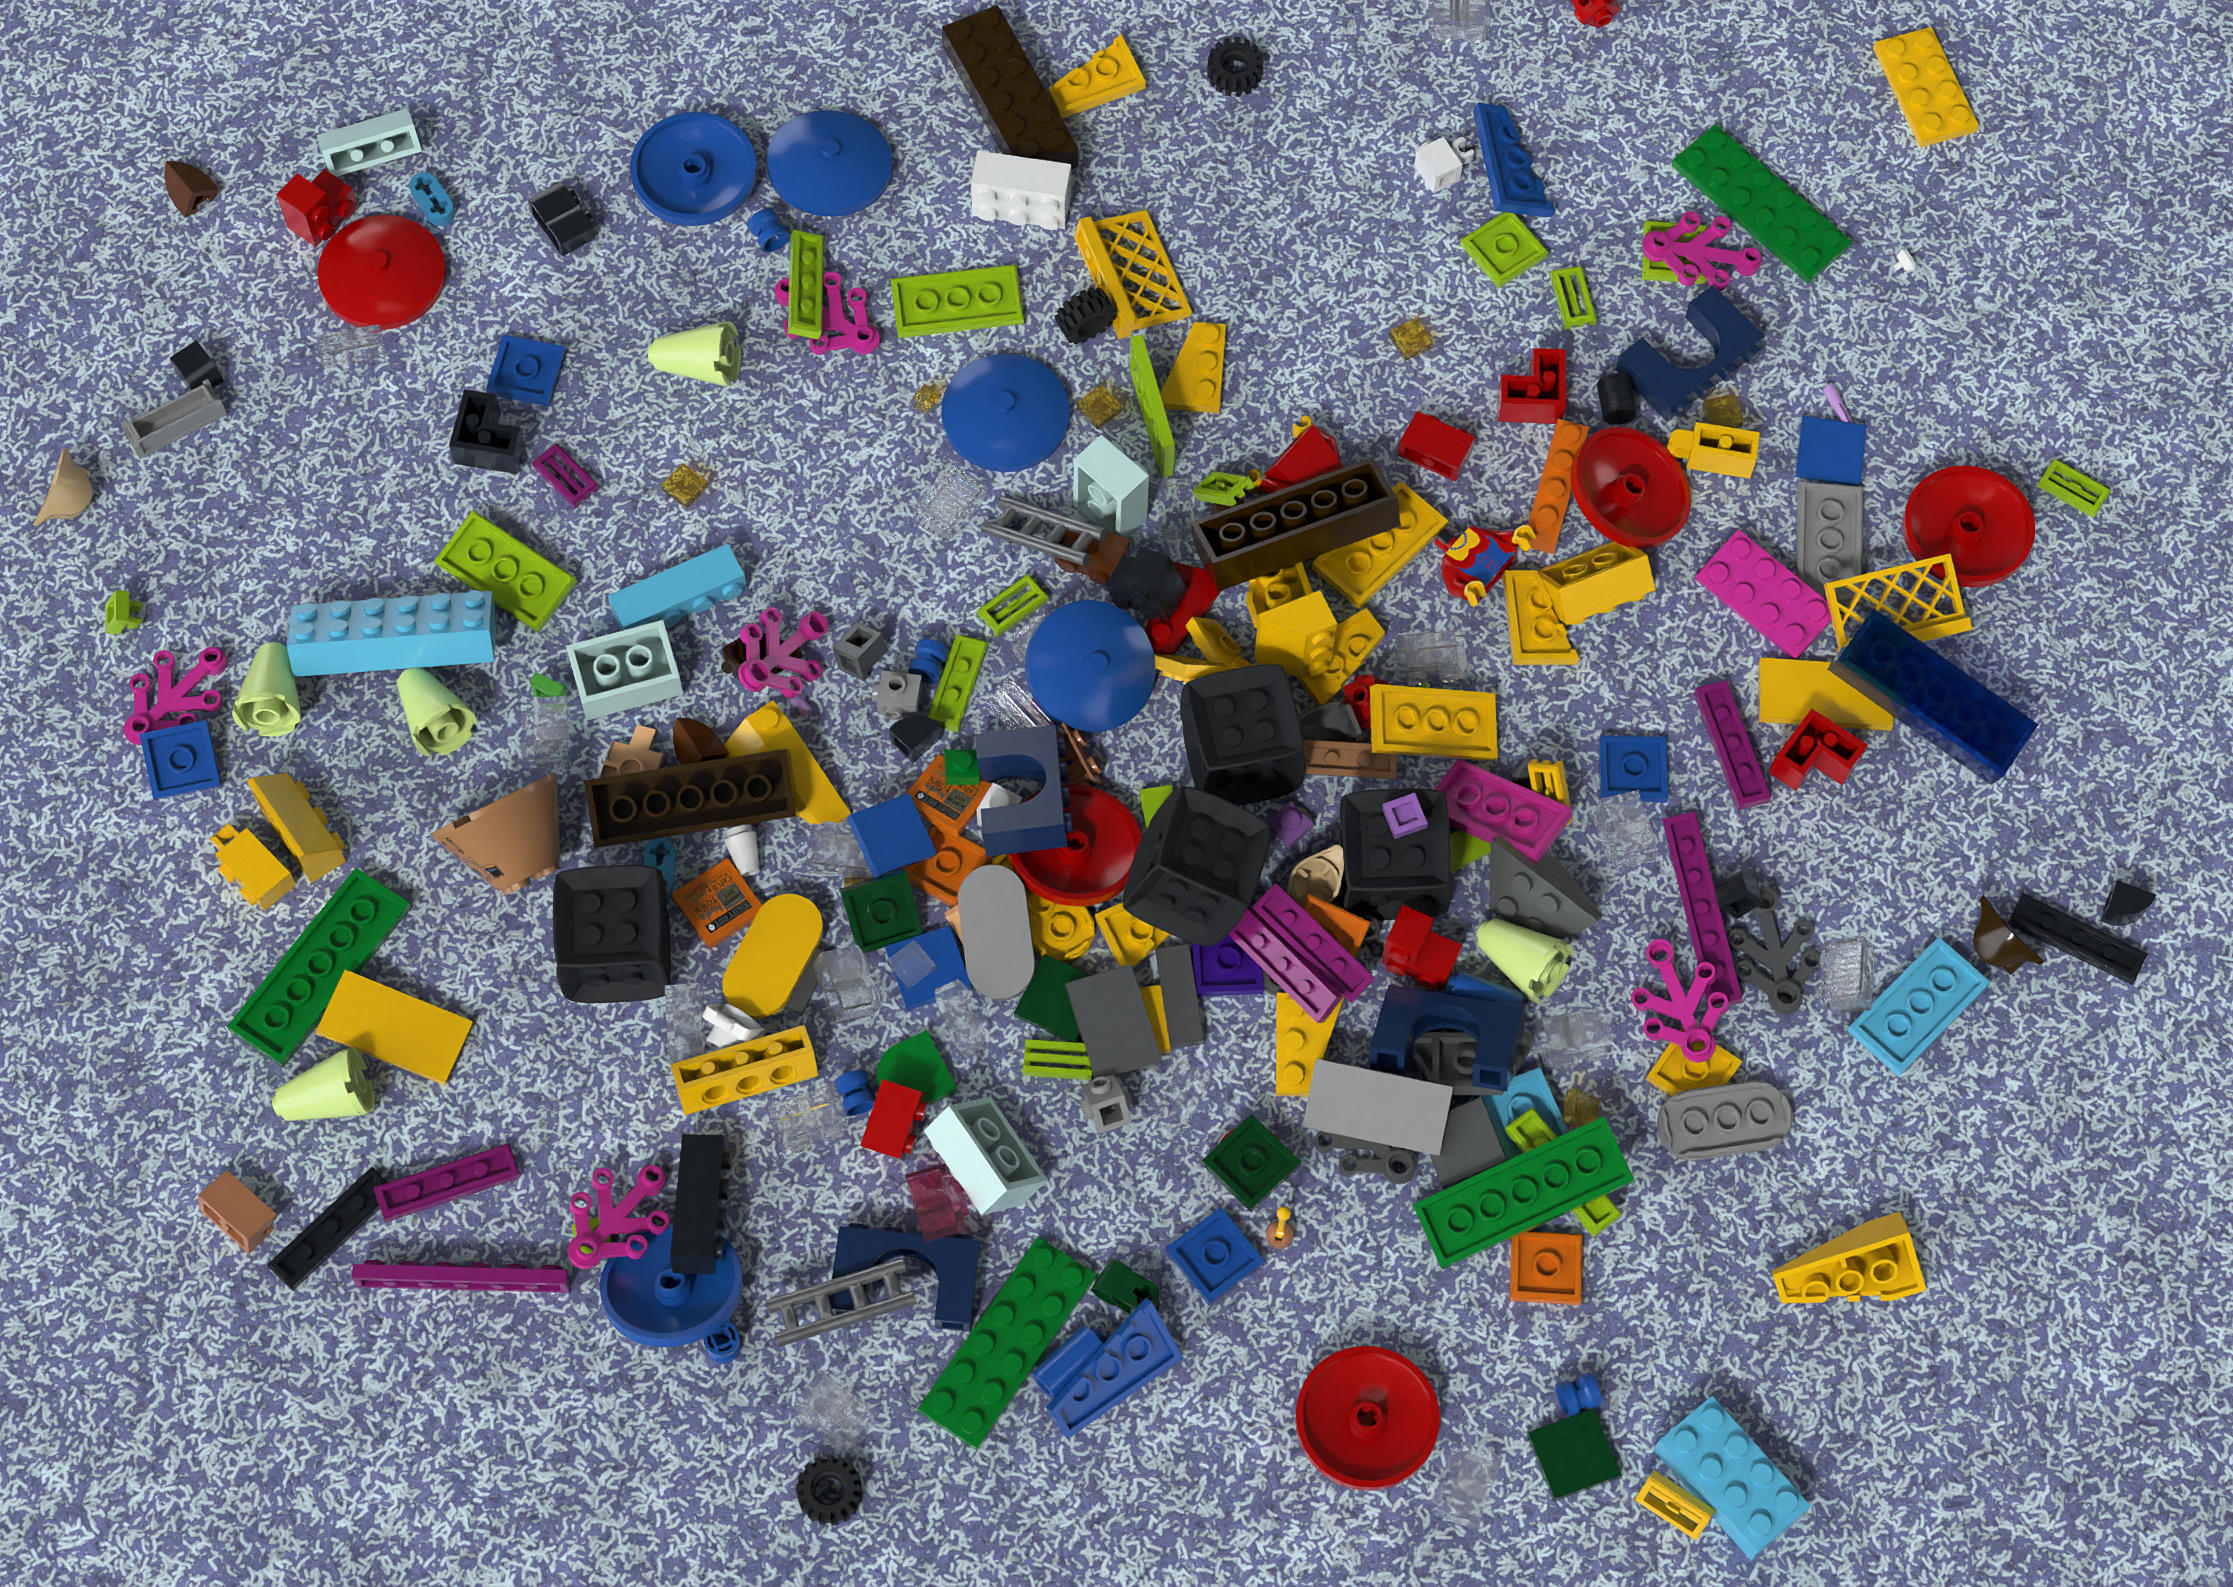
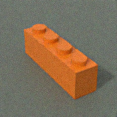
[1527,419,1589,554]

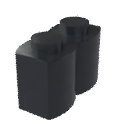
[528,182,596,256]

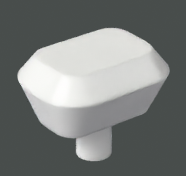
[1893,249,1917,272]

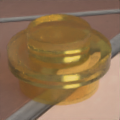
[913,383,942,414]

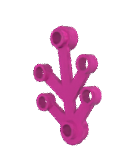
[1642,211,1762,291]
[775,272,880,355]
[738,607,829,698]
[123,647,228,745]
[1631,939,1730,1063]
[568,1165,669,1269]

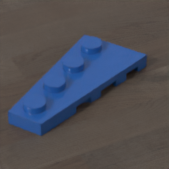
[1473,103,1556,217]
[1046,1298,1183,1439]

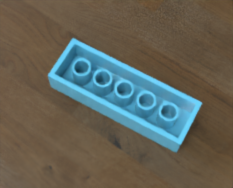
[287,590,497,677]

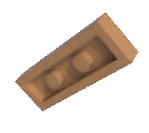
[1303,740,1397,779]

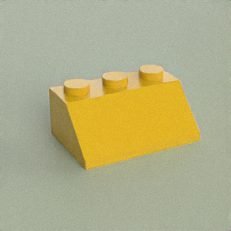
[1537,541,1656,625]
[1254,590,1337,678]
[247,773,346,883]

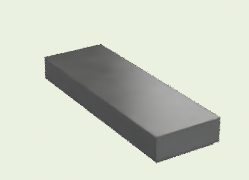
[1155,944,1204,1049]

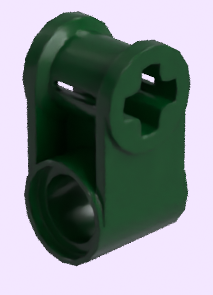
[1091,1259,1160,1315]

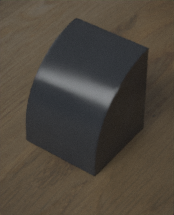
[170,340,224,391]
[889,716,942,763]
[1715,868,1765,919]
[2100,880,2156,926]

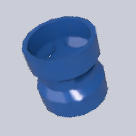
[747,208,790,253]
[908,639,949,684]
[834,1070,876,1116]
[703,1321,742,1364]
[1555,1372,1602,1417]

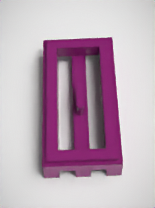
[532,443,600,509]

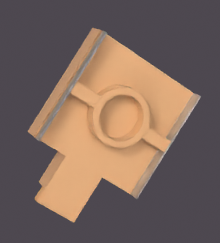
[599,725,665,778]

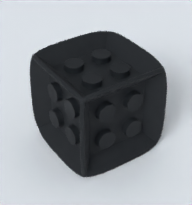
[1180,664,1306,806]
[1123,786,1271,946]
[1340,788,1451,920]
[553,865,671,1003]

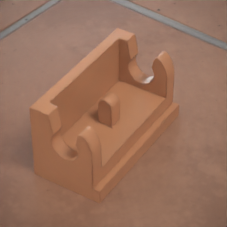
[198,1170,277,1254]

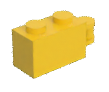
[1667,422,1760,479]
[209,823,296,911]

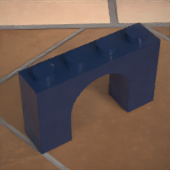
[1615,285,1765,422]
[975,725,1073,857]
[1370,985,1524,1092]
[829,1223,980,1332]

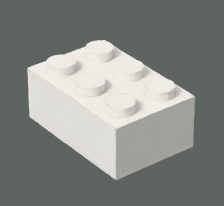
[971,151,1071,230]

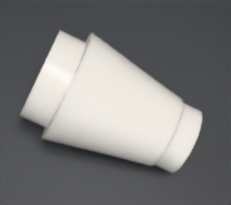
[724,825,760,877]

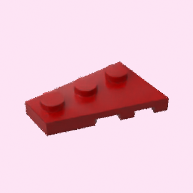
[1145,561,1225,655]

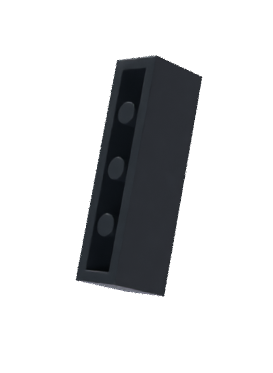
[670,1134,732,1274]

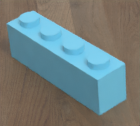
[607,543,747,631]

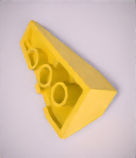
[1246,562,1313,628]
[724,700,851,833]
[1771,1211,1927,1304]

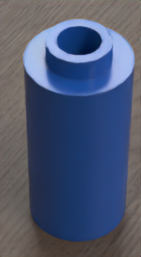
[1445,970,1525,1006]
[1031,1325,1107,1399]

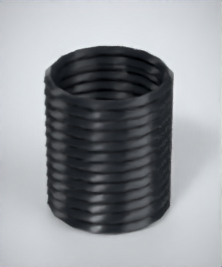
[1596,373,1638,425]

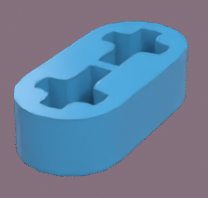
[409,172,455,226]
[644,838,677,900]

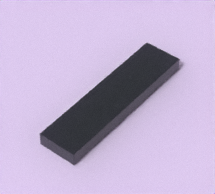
[2007,893,2148,985]
[267,1167,388,1291]

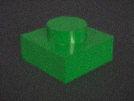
[943,750,980,785]

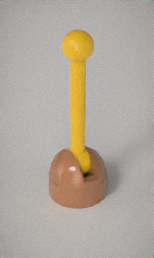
[1266,1206,1294,1249]

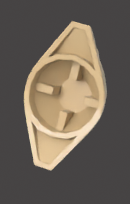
[33,447,93,526]
[1287,844,1344,907]

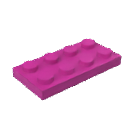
[1695,529,1832,660]
[1434,759,1573,864]

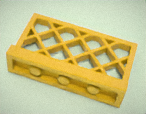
[1074,210,1192,339]
[1824,553,1973,661]

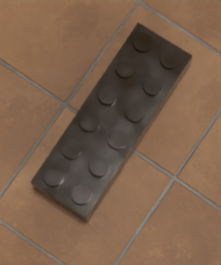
[942,5,1078,169]
[1190,457,1401,592]
[584,749,800,848]

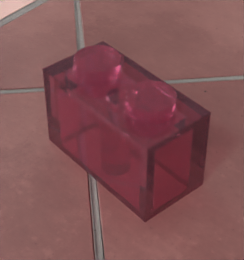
[905,1163,969,1242]

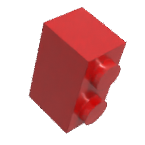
[1398,411,1475,482]
[860,1079,929,1161]

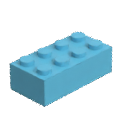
[1653,1396,1811,1561]

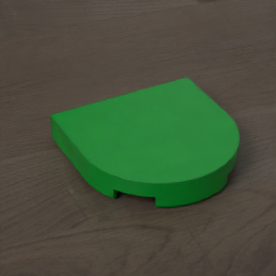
[876,1030,958,1106]

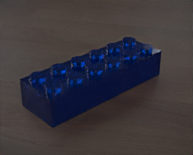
[1827,608,2039,785]

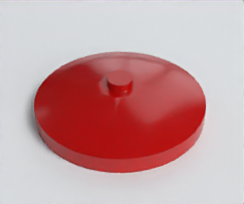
[317,215,446,330]
[1570,427,1691,549]
[1902,466,2035,588]
[1007,784,1142,907]
[1295,1346,1440,1491]

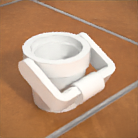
[702,1003,766,1051]

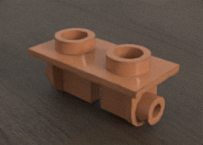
[1057,723,1105,787]

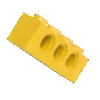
[670,1025,818,1115]

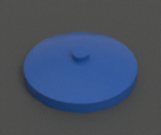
[767,110,892,217]
[630,112,757,226]
[941,354,1070,472]
[1025,600,1156,733]
[600,1223,744,1347]

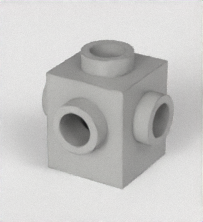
[872,669,923,720]
[1079,1074,1132,1134]

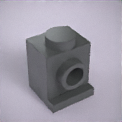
[832,622,887,681]

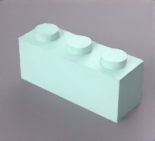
[317,109,422,177]

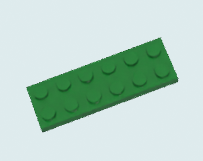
[1671,124,1853,284]
[226,867,412,1068]
[1412,1116,1635,1270]
[918,1237,1097,1451]

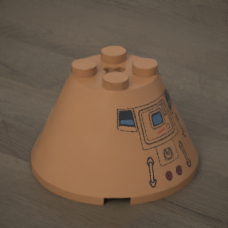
[430,772,560,895]

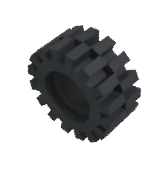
[1207,37,1263,97]
[1055,287,1117,344]
[796,1455,863,1526]

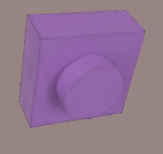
[1382,793,1428,839]
[1267,801,1314,849]

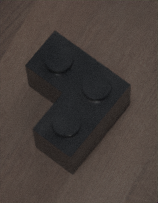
[449,389,525,474]
[1105,547,1188,622]

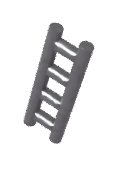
[981,496,1108,566]
[766,1257,917,1347]

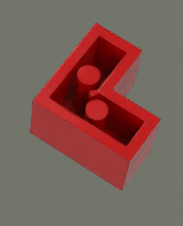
[276,169,358,247]
[1497,348,1566,424]
[1769,708,1868,791]
[1381,905,1462,991]

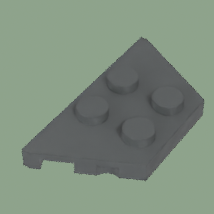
[1489,835,1603,940]
[1409,1032,1534,1095]

